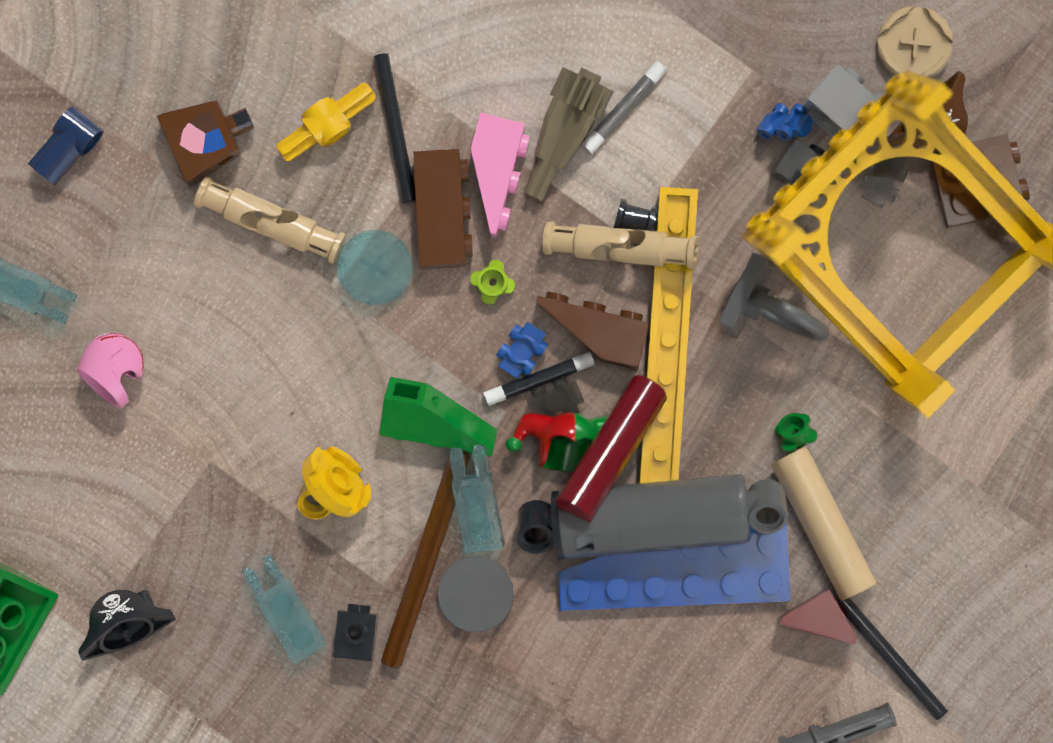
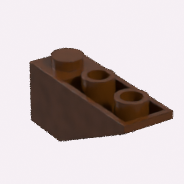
[536,292,649,370]

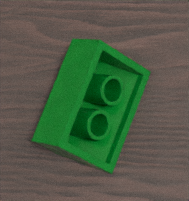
[0,562,59,695]

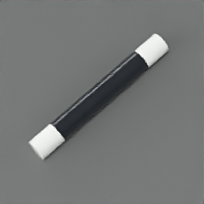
[483,351,595,406]

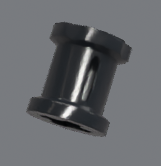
[614,198,658,231]

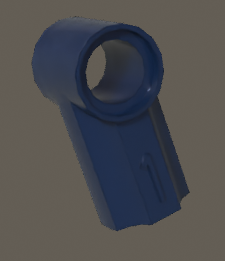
[28,106,104,186]

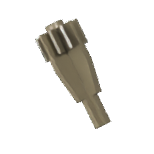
[524,67,614,201]

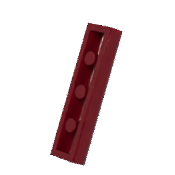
[555,375,667,522]

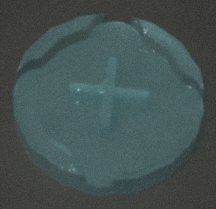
[337,229,413,306]

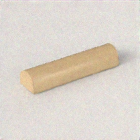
[771,446,877,601]

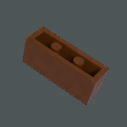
[413,149,473,269]

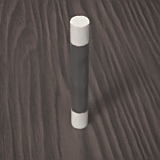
[581,60,668,154]

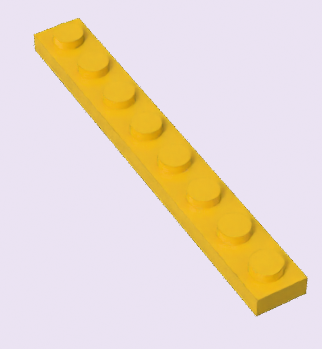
[639,187,698,483]

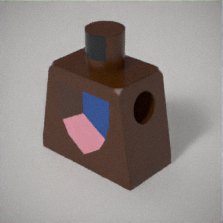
[157,101,255,187]

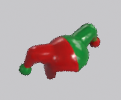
[505,412,609,472]

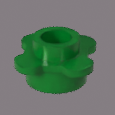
[775,413,818,453]

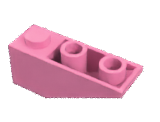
[471,112,530,239]

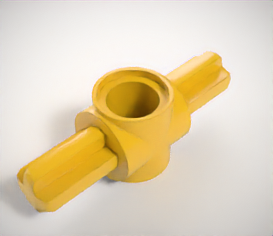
[276,82,377,162]

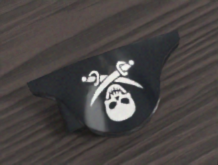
[78,590,176,661]

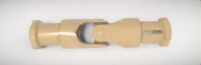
[194,175,347,265]
[542,221,699,269]

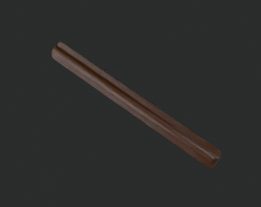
[381,449,471,668]

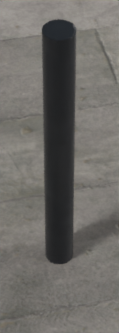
[374,53,416,204]
[837,598,948,721]

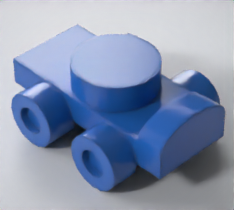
[756,103,813,141]
[496,322,548,379]

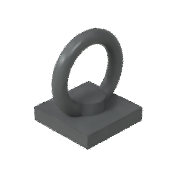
[719,252,829,341]

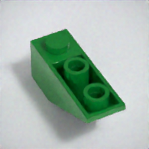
[379,377,498,456]

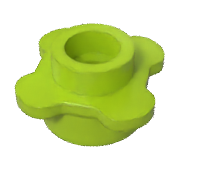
[470,260,515,305]

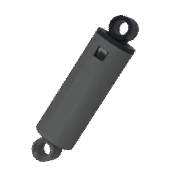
[517,474,788,560]

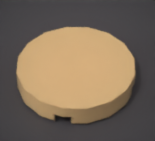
[877,6,953,78]

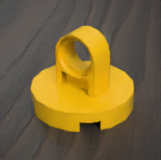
[297,446,371,520]

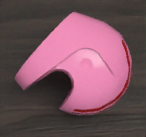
[77,333,144,409]

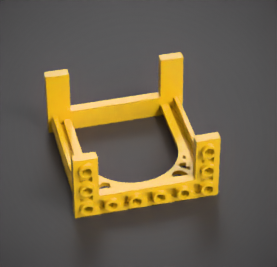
[741,71,1053,418]

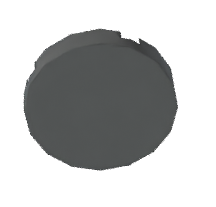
[438,556,514,632]

